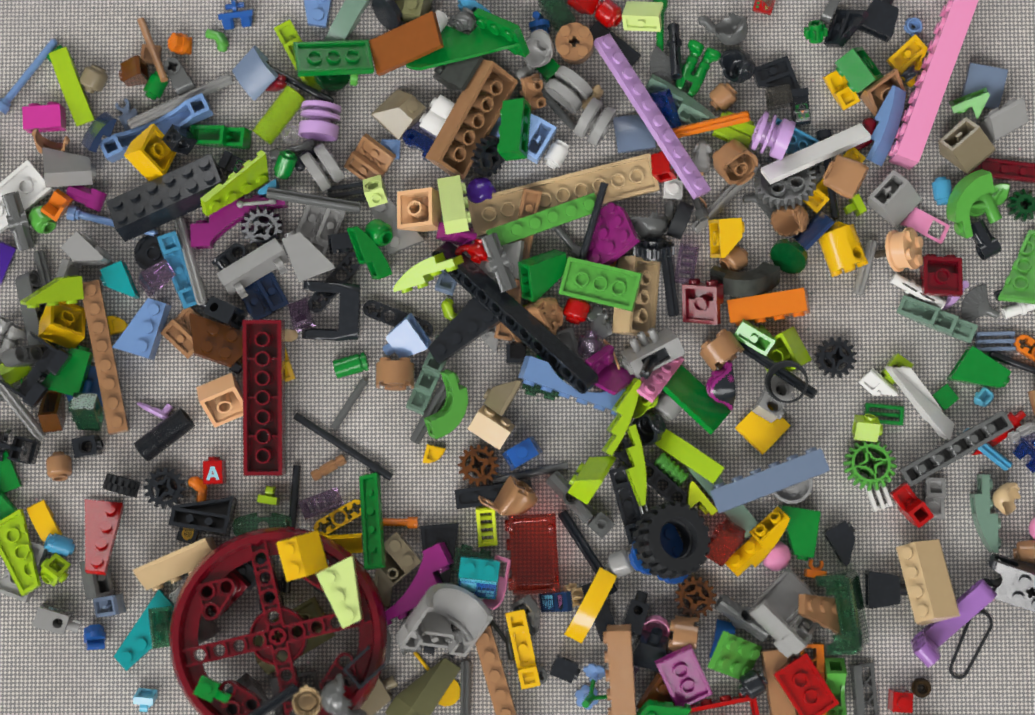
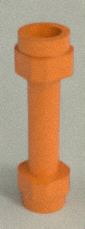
[383,517,418,528]

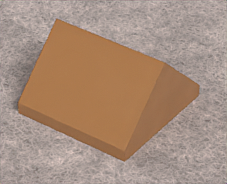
[859,68,908,117]

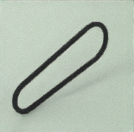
[949,611,993,679]

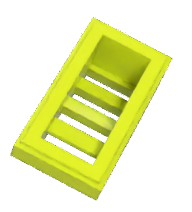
[475,506,498,547]

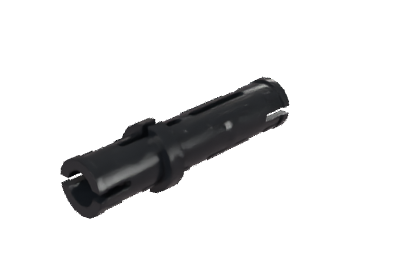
[667,23,683,80]

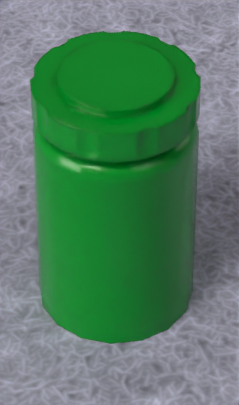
[333,352,369,379]

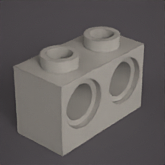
[752,375,794,423]

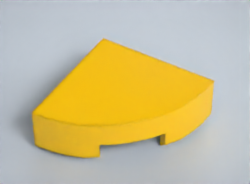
[107,316,128,335]
[422,444,446,463]

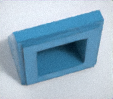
[258,179,279,197]

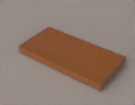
[369,11,444,76]

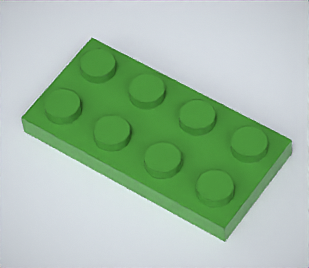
[558,257,643,312]

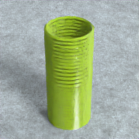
[252,86,306,145]

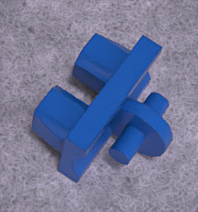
[218,0,255,30]

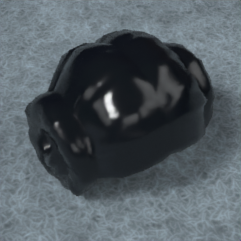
[719,49,756,83]
[632,411,667,446]

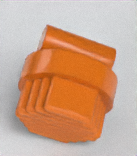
[168,33,193,55]

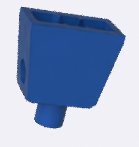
[502,436,543,471]

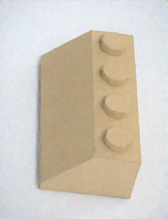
[612,256,661,337]
[133,537,217,592]
[896,539,960,626]

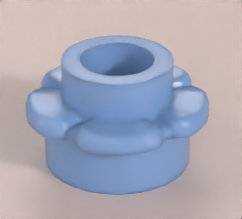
[904,18,923,36]

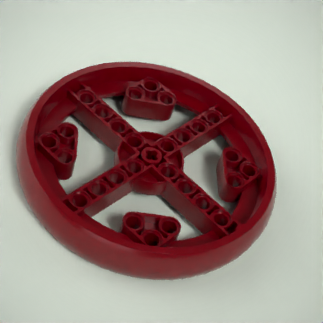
[169,527,388,715]

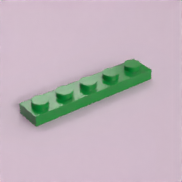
[359,473,385,571]

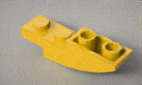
[724,506,790,577]

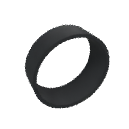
[765,360,808,403]

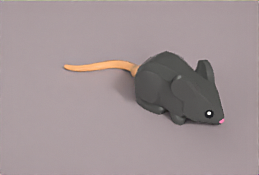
[587,304,620,370]

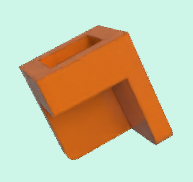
[40,189,74,222]

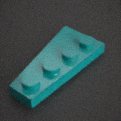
[113,589,175,671]

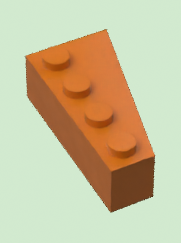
[727,288,810,327]

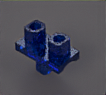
[1013,438,1035,473]

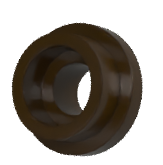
[911,678,931,698]

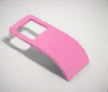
[900,208,950,244]
[482,555,511,610]

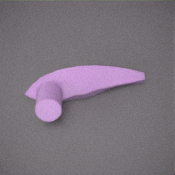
[942,281,969,310]
[137,402,173,420]

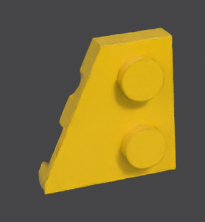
[886,34,928,87]

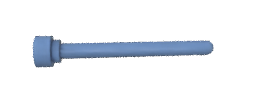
[0,39,57,115]
[66,205,158,236]

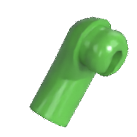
[205,29,229,52]

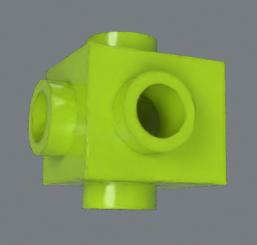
[39,552,71,587]

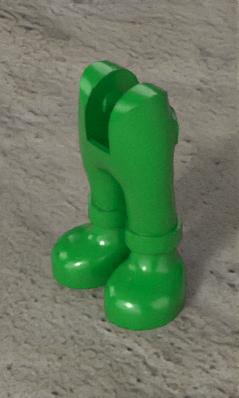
[675,40,722,98]

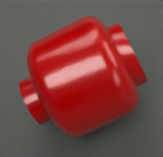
[595,0,622,28]
[563,297,591,325]

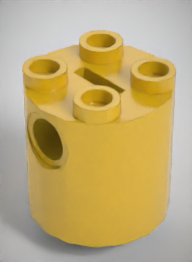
[818,221,869,277]

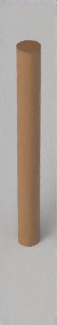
[137,18,168,82]

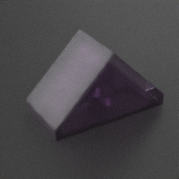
[138,259,176,297]
[288,298,316,332]

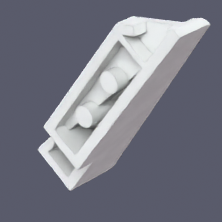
[884,366,955,441]

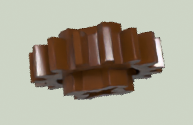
[457,444,500,487]
[674,576,717,618]

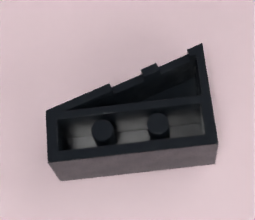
[168,496,237,537]

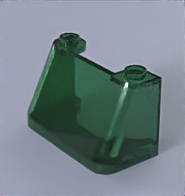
[815,569,869,655]

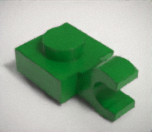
[193,675,231,703]

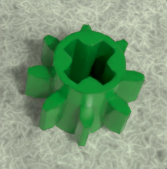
[804,20,828,44]

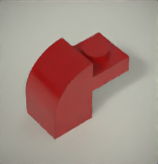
[889,482,934,528]

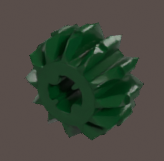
[1006,189,1035,222]

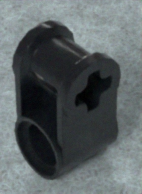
[212,243,249,271]

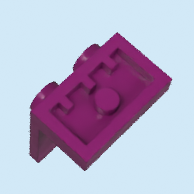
[585,344,636,395]

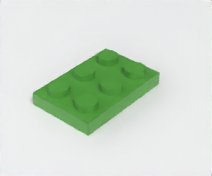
[708,630,762,680]

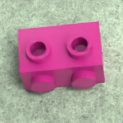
[22,102,66,133]

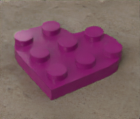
[587,202,640,266]

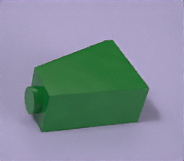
[518,249,567,302]
[42,346,94,398]
[947,346,1011,389]
[779,505,821,561]

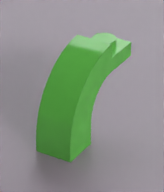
[946,169,995,239]
[424,369,468,439]
[824,658,847,715]

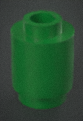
[143,71,168,100]
[274,150,297,180]

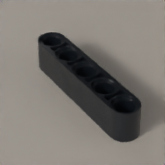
[614,439,686,504]

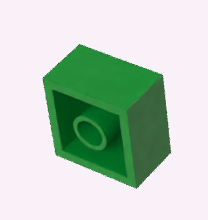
[835,46,884,94]

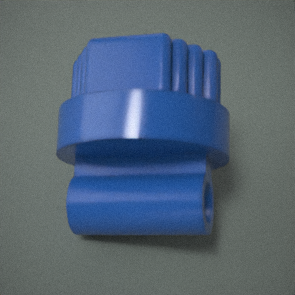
[528,11,550,34]
[83,624,106,650]

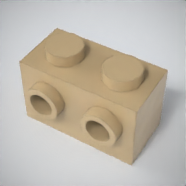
[467,405,515,450]

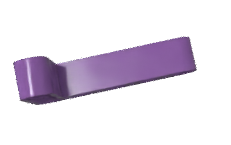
[911,579,997,667]

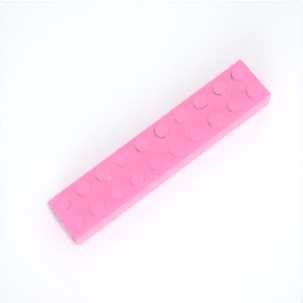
[888,0,979,170]

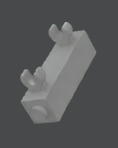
[216,238,289,299]

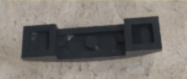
[609,465,641,545]

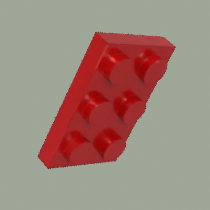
[773,652,839,715]

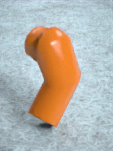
[188,476,208,502]

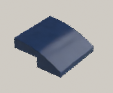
[81,111,117,153]
[793,210,835,250]
[239,272,289,320]

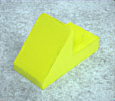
[686,481,718,516]

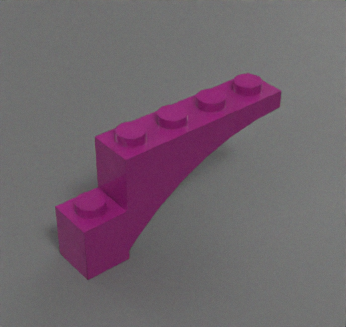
[190,195,288,249]
[385,542,454,626]

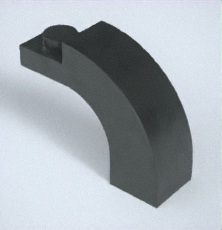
[710,262,780,297]

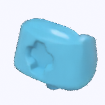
[974,387,994,407]

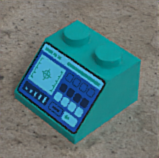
[458,556,501,600]

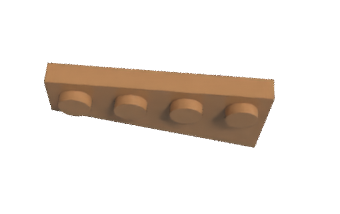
[798,594,855,640]

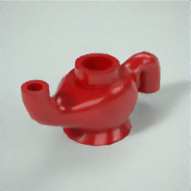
[455,239,488,264]

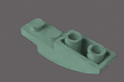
[969,474,1001,553]

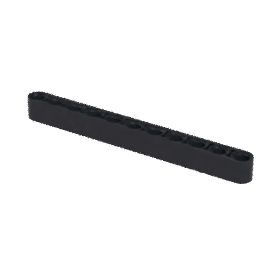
[432,242,599,394]

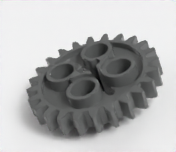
[754,155,817,210]

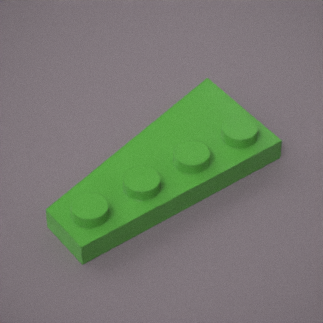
[998,230,1035,304]

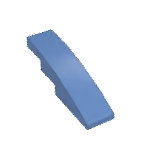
[866,85,906,167]

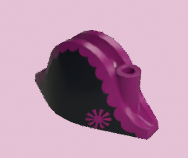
[706,361,736,410]

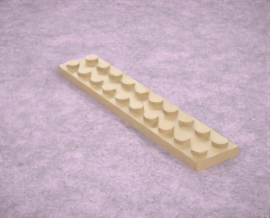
[468,153,660,237]

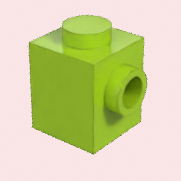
[851,414,883,442]

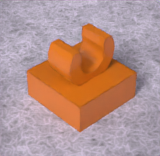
[804,559,827,579]

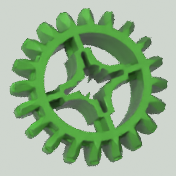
[843,440,897,491]

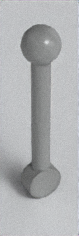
[236,199,276,208]

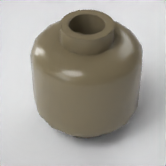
[79,64,108,94]

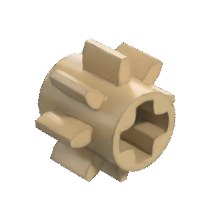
[561,583,584,608]

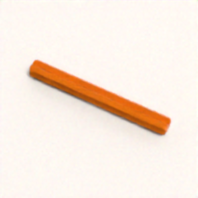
[672,111,750,138]

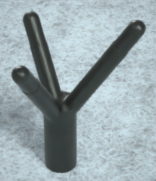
[490,620,515,660]

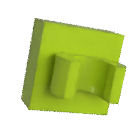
[843,193,867,217]
[257,486,280,505]

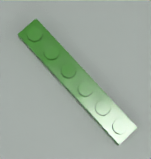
[486,193,596,246]

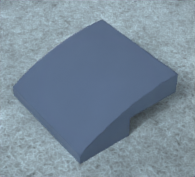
[232,46,279,101]
[961,62,1008,109]
[613,114,656,154]

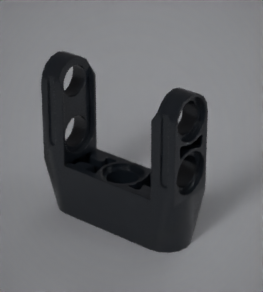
[302,280,361,341]

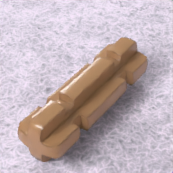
[311,455,347,481]

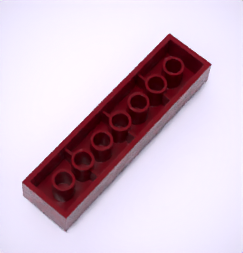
[242,320,286,476]

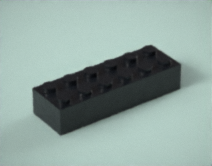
[106,154,225,242]

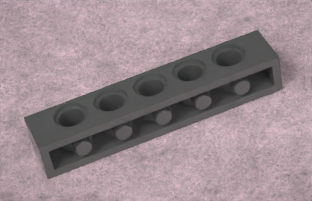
[899,410,1014,487]

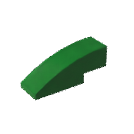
[190,125,252,150]
[347,226,392,279]

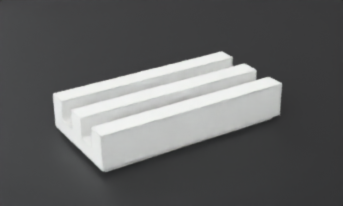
[861,469,893,512]

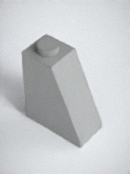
[42,148,96,187]
[282,230,335,283]

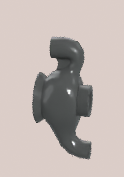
[448,7,476,32]

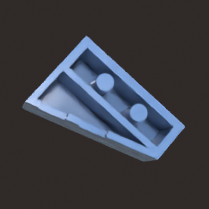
[112,298,171,360]

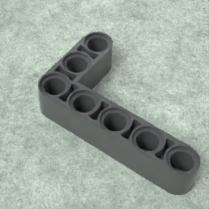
[1,270,56,367]

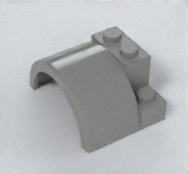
[749,568,819,658]
[395,583,493,657]

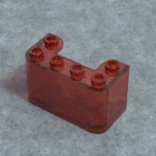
[505,513,560,595]

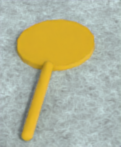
[413,652,460,706]

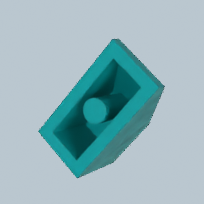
[100,261,140,299]

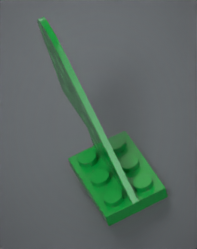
[406,8,530,70]

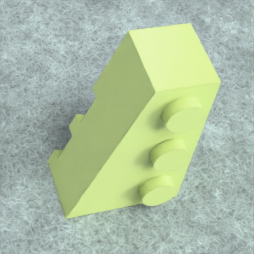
[437,175,471,235]
[316,556,363,628]

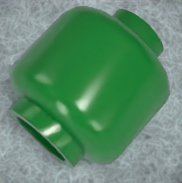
[365,219,393,247]

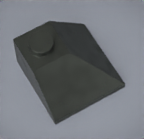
[433,56,484,91]

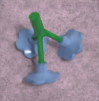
[575,663,611,710]

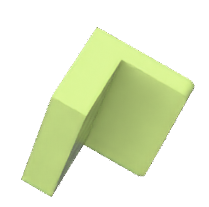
[622,1,663,32]

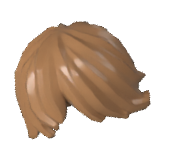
[771,203,809,237]

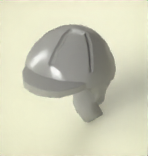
[516,29,554,80]

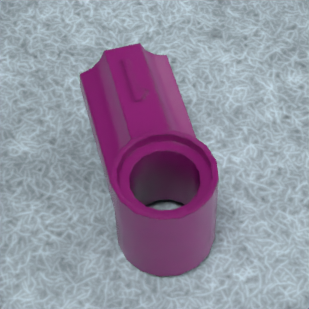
[66,185,107,212]

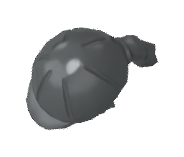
[698,13,748,45]
[629,199,675,239]
[321,674,367,715]

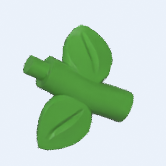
[970,183,1010,224]

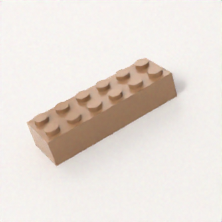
[425,59,519,180]

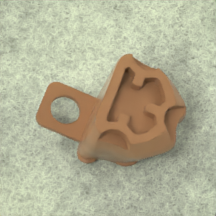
[822,154,869,199]
[509,297,563,343]
[478,475,537,516]

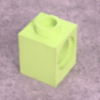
[362,174,388,208]

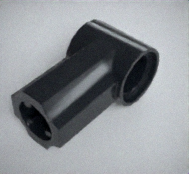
[971,219,1002,261]

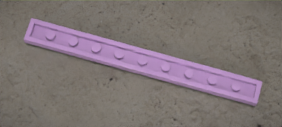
[594,33,711,199]

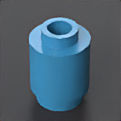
[931,177,952,206]
[44,533,75,557]

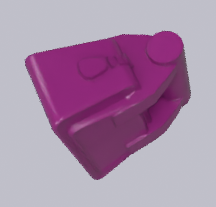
[436,222,477,246]

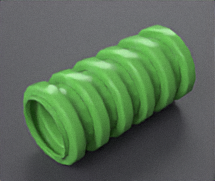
[653,452,689,486]

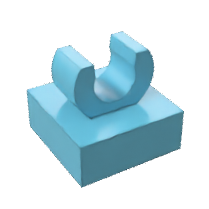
[133,688,158,712]

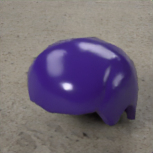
[466,177,496,204]

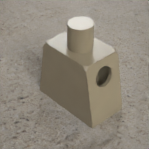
[350,675,398,715]

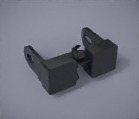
[0,331,72,408]
[0,429,41,464]

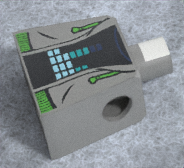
[32,603,81,635]

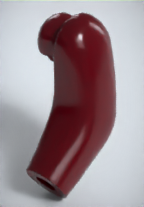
[265,74,287,92]
[854,117,877,151]

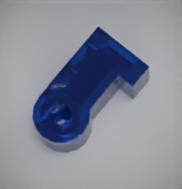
[403,129,434,163]

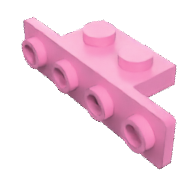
[637,356,684,403]

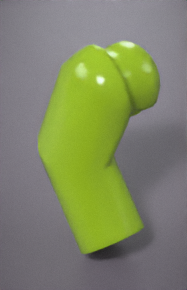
[441,298,458,321]

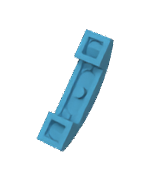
[157,231,197,309]

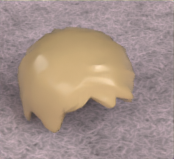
[992,482,1021,515]
[292,684,322,715]

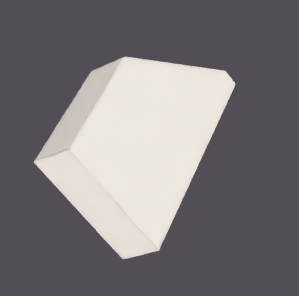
[859,368,899,396]

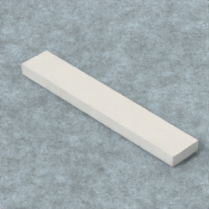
[761,123,871,185]

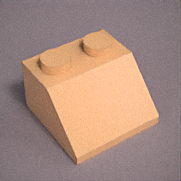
[397,187,441,232]
[196,373,243,428]

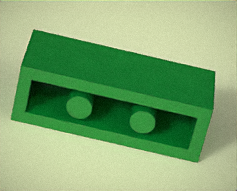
[497,98,531,161]

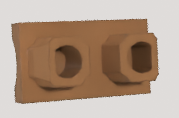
[519,73,547,111]

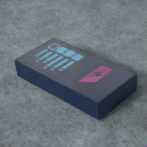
[539,591,573,612]

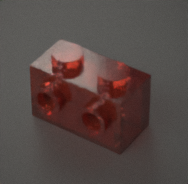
[705,518,746,567]

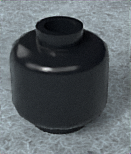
[738,669,768,699]

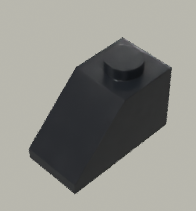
[822,520,856,566]

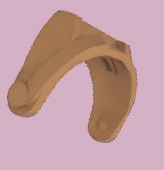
[32,129,70,153]

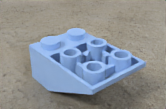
[489,114,557,164]

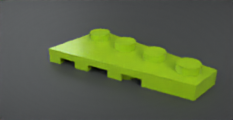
[200,150,269,216]
[0,509,41,596]

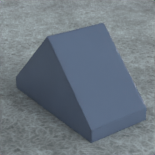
[93,593,126,618]

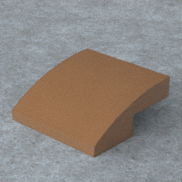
[344,133,396,180]
[161,307,202,359]

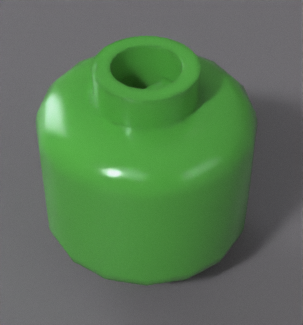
[28,205,57,234]

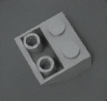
[979,97,1029,143]
[867,170,922,228]
[60,231,113,266]

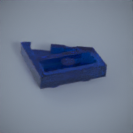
[649,89,681,128]

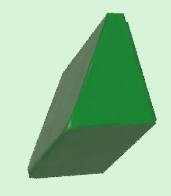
[536,58,560,82]

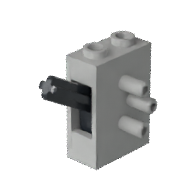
[620,327,686,379]

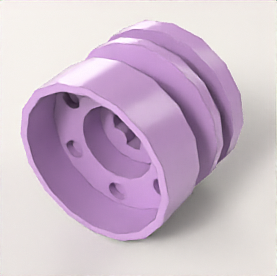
[298,100,342,142]
[750,111,796,160]

